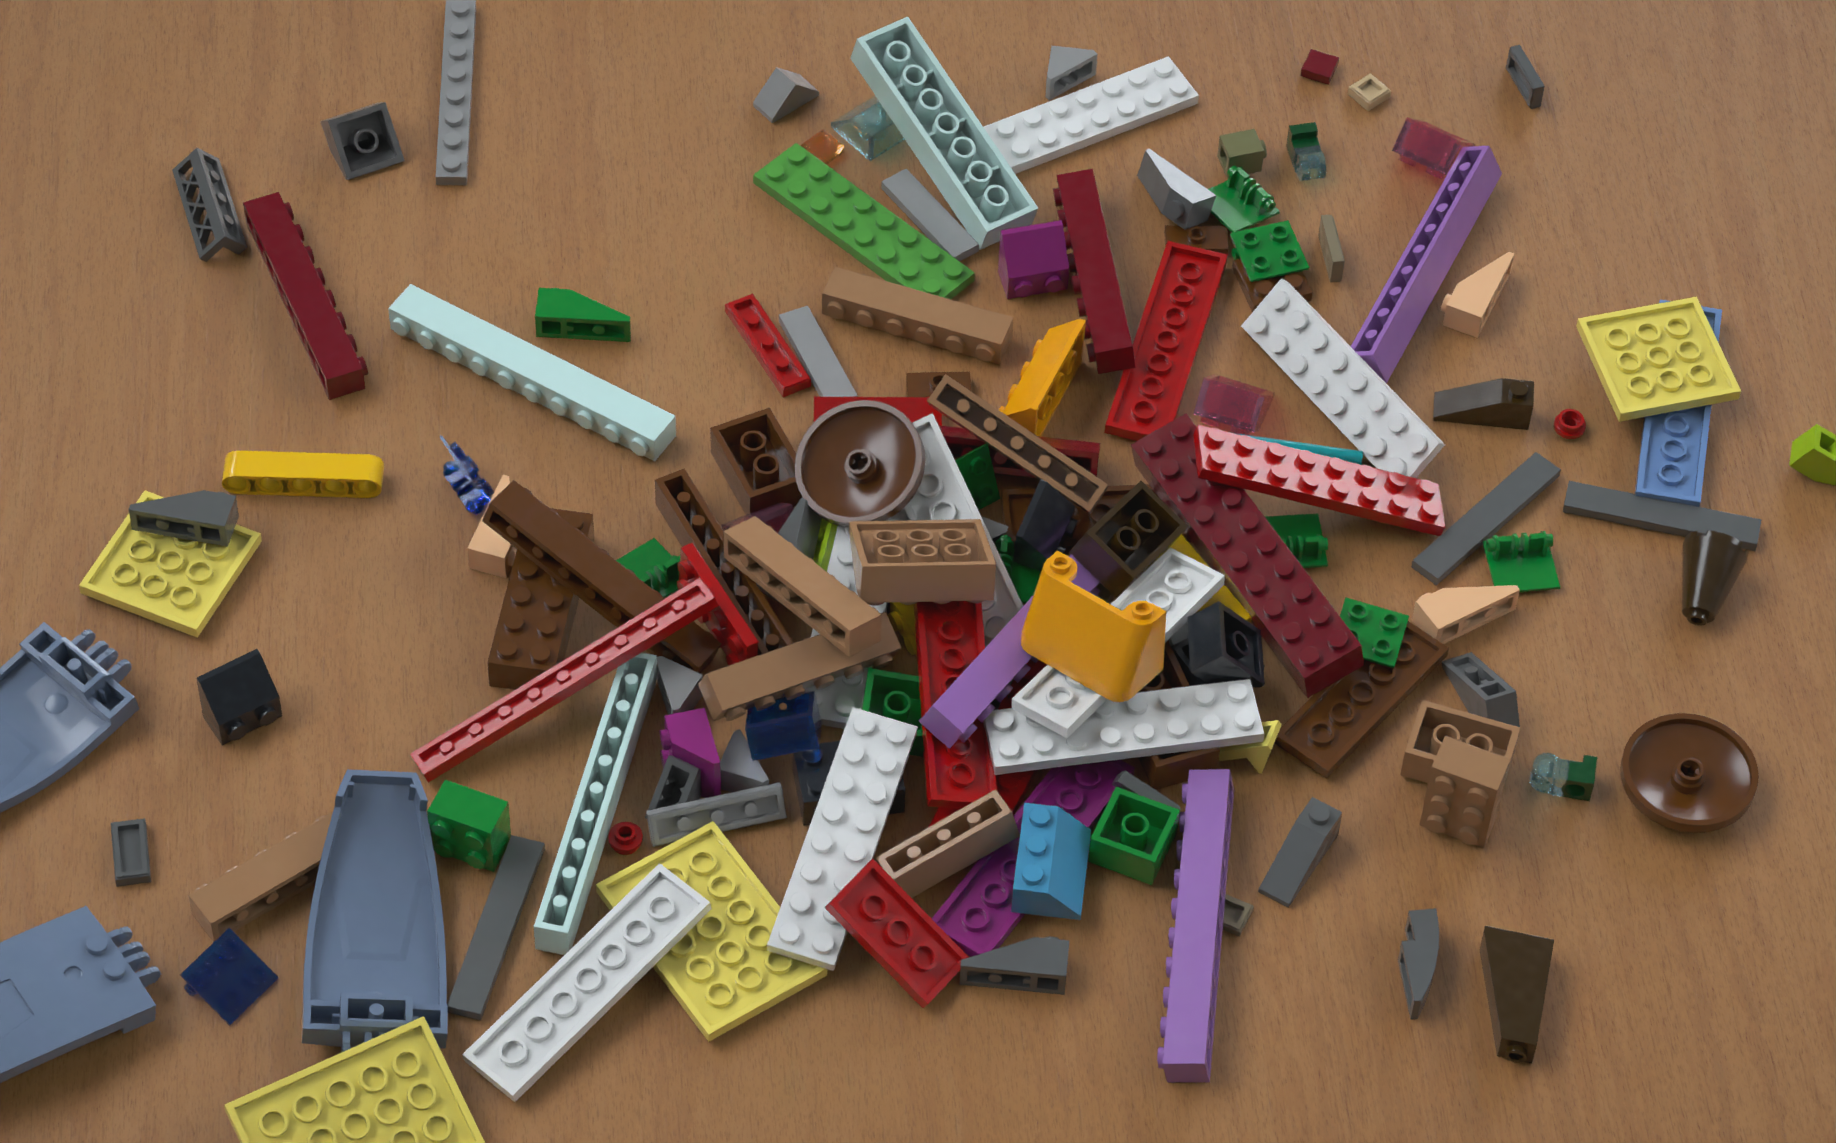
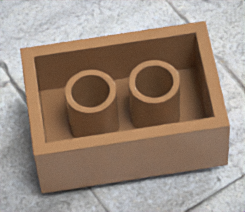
[1400,700,1521,783]
[1419,736,1510,848]

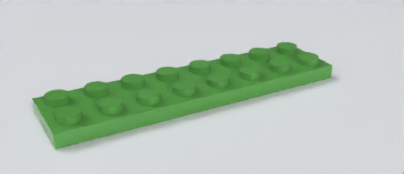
[753,143,975,299]

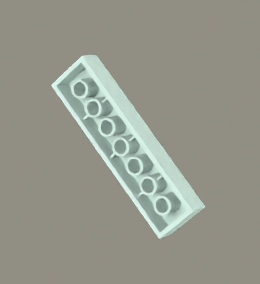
[850,17,1038,250]

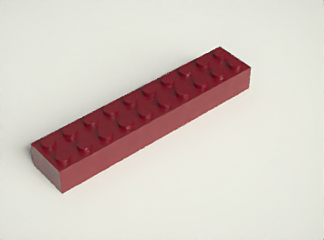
[1131,413,1364,698]

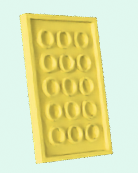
[596,821,827,1042]
[224,1016,485,1143]

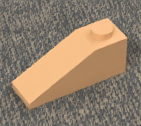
[1441,252,1514,338]
[467,475,517,578]
[1412,585,1520,644]

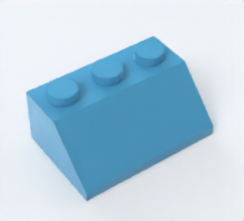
[1011,803,1091,920]

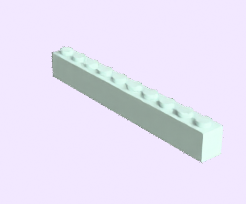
[388,284,676,461]
[534,653,657,955]

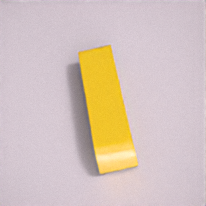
[222,450,384,498]

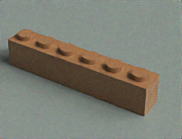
[822,267,1014,365]
[927,374,1108,515]
[724,516,882,657]
[698,612,901,721]
[189,812,333,943]

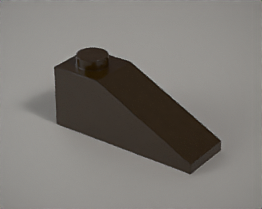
[1433,378,1534,430]

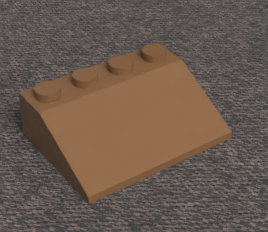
[849,519,996,605]

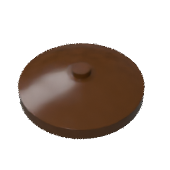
[795,400,925,527]
[1620,713,1759,833]

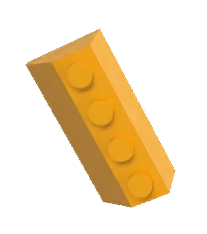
[999,319,1086,437]

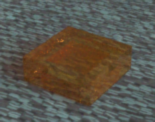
[801,129,844,165]

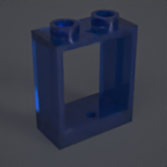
[745,691,822,761]

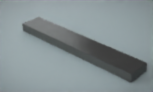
[1411,452,1561,586]
[1563,481,1761,551]
[447,835,545,1020]

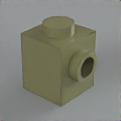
[1217,129,1267,178]

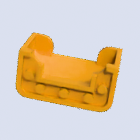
[1021,550,1166,702]

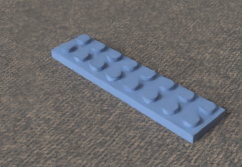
[1635,300,1722,507]

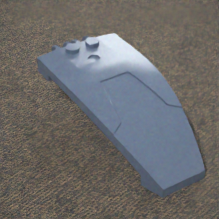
[0,622,139,812]
[302,769,448,1053]
[0,906,161,1083]

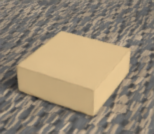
[1348,73,1391,111]

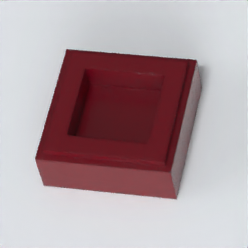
[1300,49,1339,85]

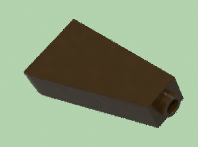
[1480,926,1554,1064]

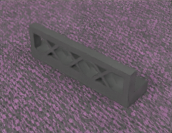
[172,148,247,262]

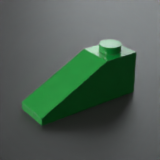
[535,288,631,342]

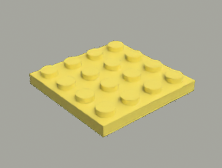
[1576,297,1741,422]
[79,490,262,638]

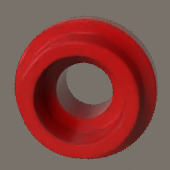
[1553,409,1586,439]
[608,822,643,855]

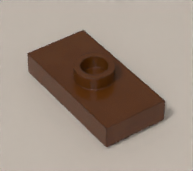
[1164,225,1228,254]
[906,372,971,397]

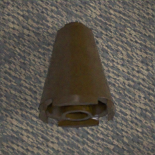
[1682,530,1749,626]

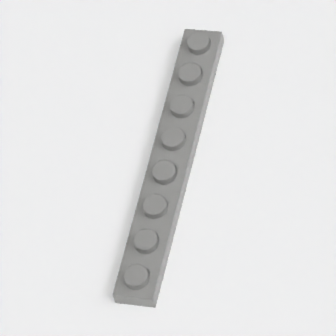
[435,0,476,185]

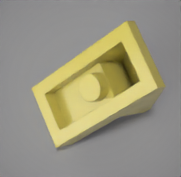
[1219,720,1282,774]

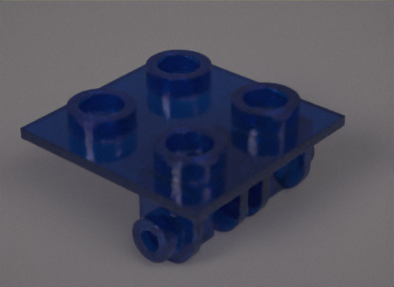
[439,435,495,515]
[180,928,279,1026]

